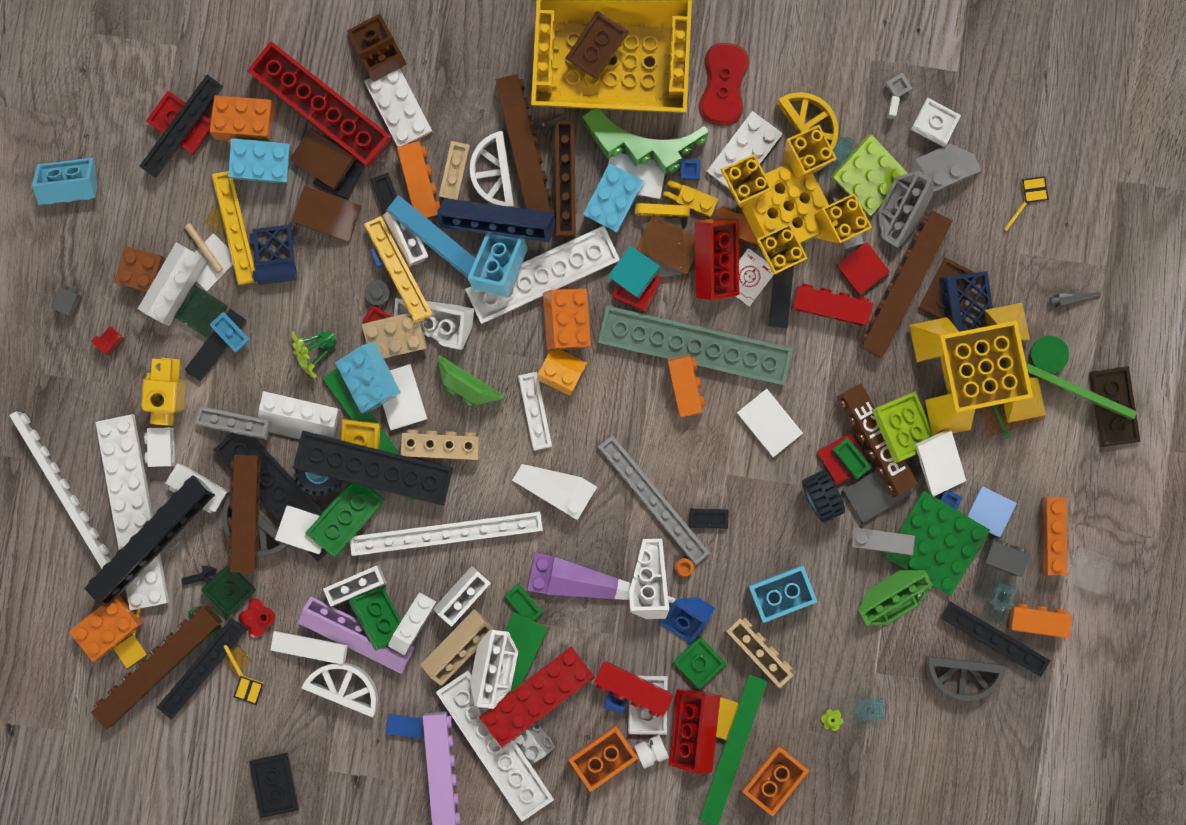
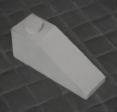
[852,528,915,555]

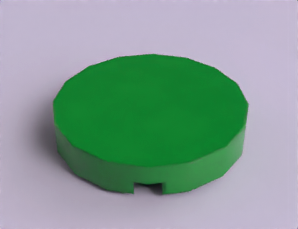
[1030,335,1069,374]

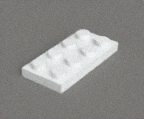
[364,68,433,147]
[706,111,783,191]

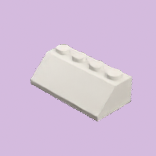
[138,242,207,326]
[258,391,341,439]

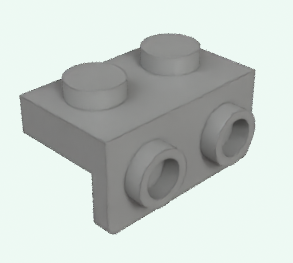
[514,722,555,765]

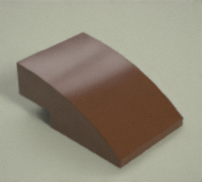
[347,14,407,82]
[292,185,362,242]

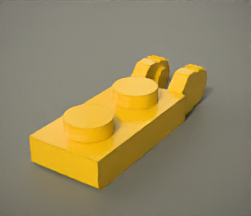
[663,180,718,217]

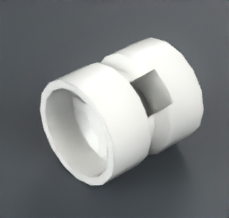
[634,735,669,769]

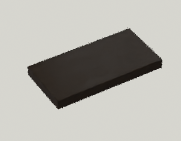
[1089,366,1141,447]

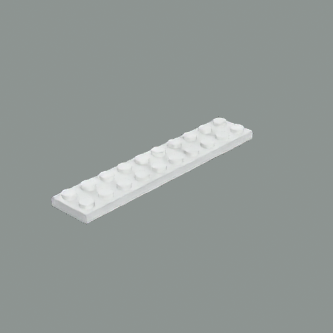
[95,414,169,610]

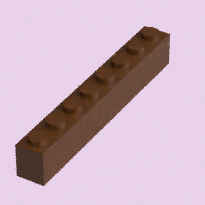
[495,74,556,219]
[859,210,953,358]
[91,605,223,730]

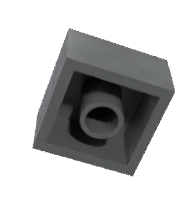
[978,538,1030,577]

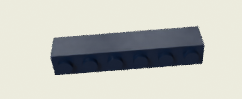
[437,198,556,242]

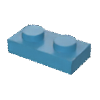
[210,312,250,353]

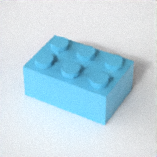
[228,138,290,184]
[583,163,644,232]
[468,234,528,297]
[335,342,401,413]
[748,565,817,623]

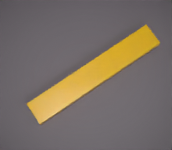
[211,171,255,286]
[364,216,432,324]

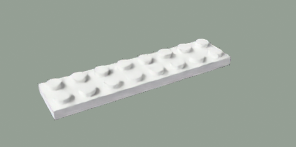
[465,226,620,324]
[436,670,554,821]

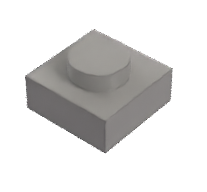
[885,72,912,97]

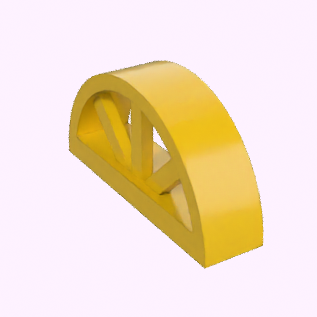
[777,92,838,150]

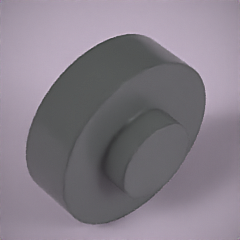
[365,280,390,306]

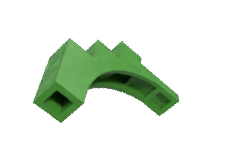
[582,109,709,174]

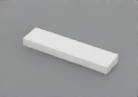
[518,372,552,451]
[271,631,348,665]

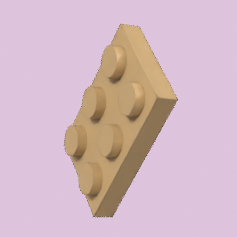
[362,313,427,358]

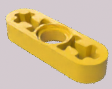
[634,203,690,218]

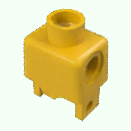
[141,358,187,425]

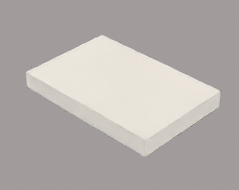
[608,153,665,200]
[383,364,428,431]
[737,389,803,457]
[915,429,966,496]
[628,676,668,735]

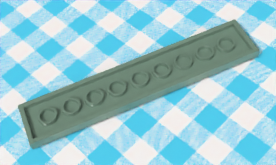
[598,306,793,386]

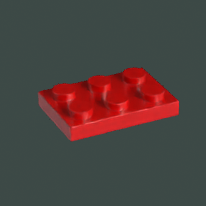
[146,91,211,155]

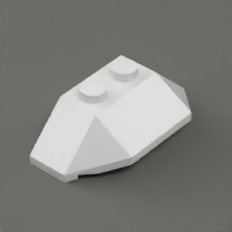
[470,629,518,709]

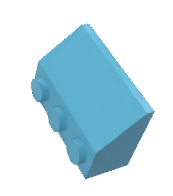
[32,157,97,205]

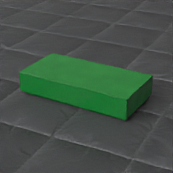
[832,437,872,480]
[504,583,543,621]

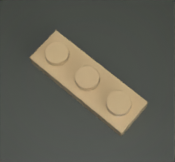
[439,141,470,200]

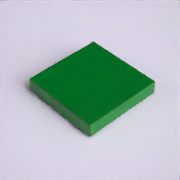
[673,636,727,690]

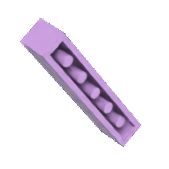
[298,597,415,674]
[423,711,461,825]

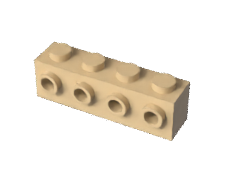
[401,430,480,460]
[420,609,495,686]
[725,617,794,689]

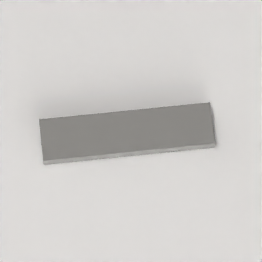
[195,406,272,440]

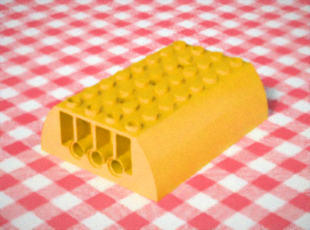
[531,0,692,113]

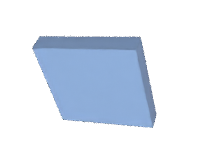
[967,486,1017,538]

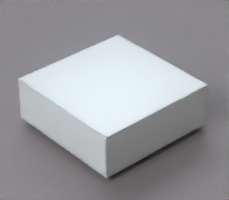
[886,96,900,119]

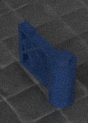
[250,224,297,285]

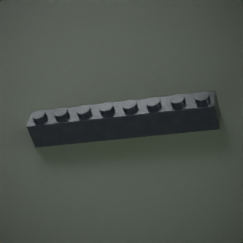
[84,475,215,607]

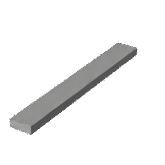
[598,435,710,565]

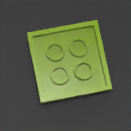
[831,134,908,216]
[872,392,932,463]

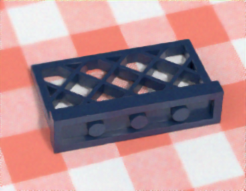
[940,271,993,350]

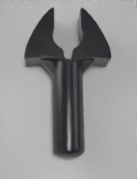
[182,565,217,585]

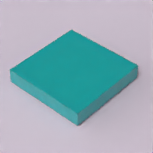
[608,245,661,299]

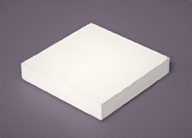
[911,97,961,147]

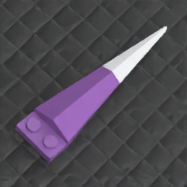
[527,552,676,603]

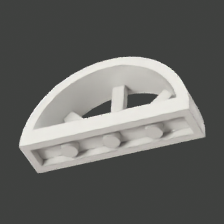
[470,131,514,207]
[302,663,378,717]

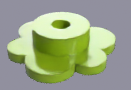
[821,709,843,731]

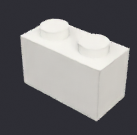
[144,427,175,467]

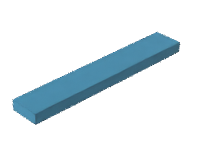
[385,195,476,278]

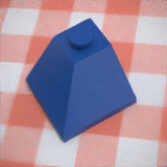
[659,597,715,644]

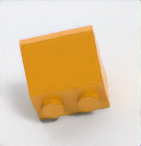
[536,349,588,396]

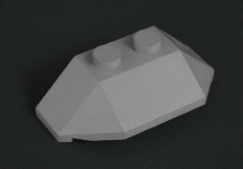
[910,144,982,194]
[878,170,934,247]

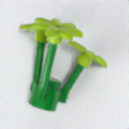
[291,330,337,378]

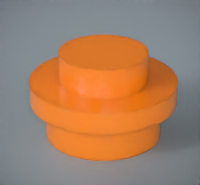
[675,558,694,578]

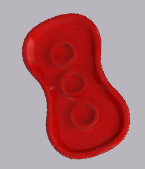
[699,43,749,126]

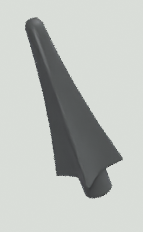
[1049,292,1101,307]

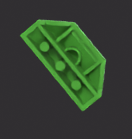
[437,355,505,406]
[858,570,933,626]

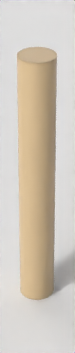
[184,223,223,273]

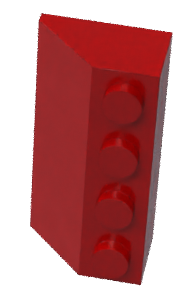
[695,219,739,300]
[669,689,721,774]

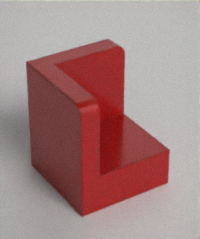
[91,326,125,356]

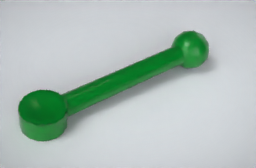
[991,405,1010,439]

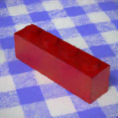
[791,283,873,327]
[594,660,674,718]

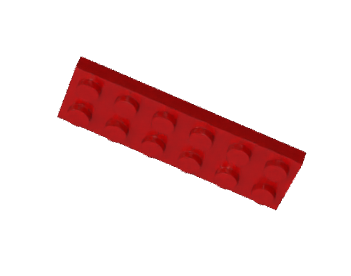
[479,646,595,749]

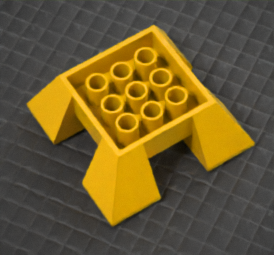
[721,125,872,275]
[909,303,1046,436]

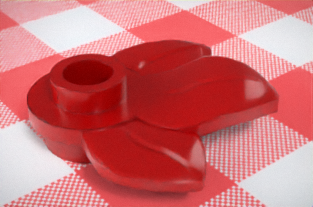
[238,599,275,637]

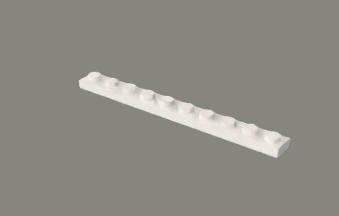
[9,411,111,569]
[350,512,543,556]

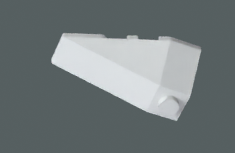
[394,297,474,350]
[512,464,597,520]
[629,539,669,619]

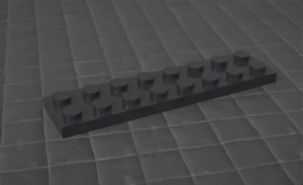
[292,430,453,506]
[213,433,327,562]

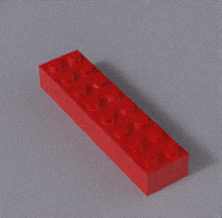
[247,41,393,169]

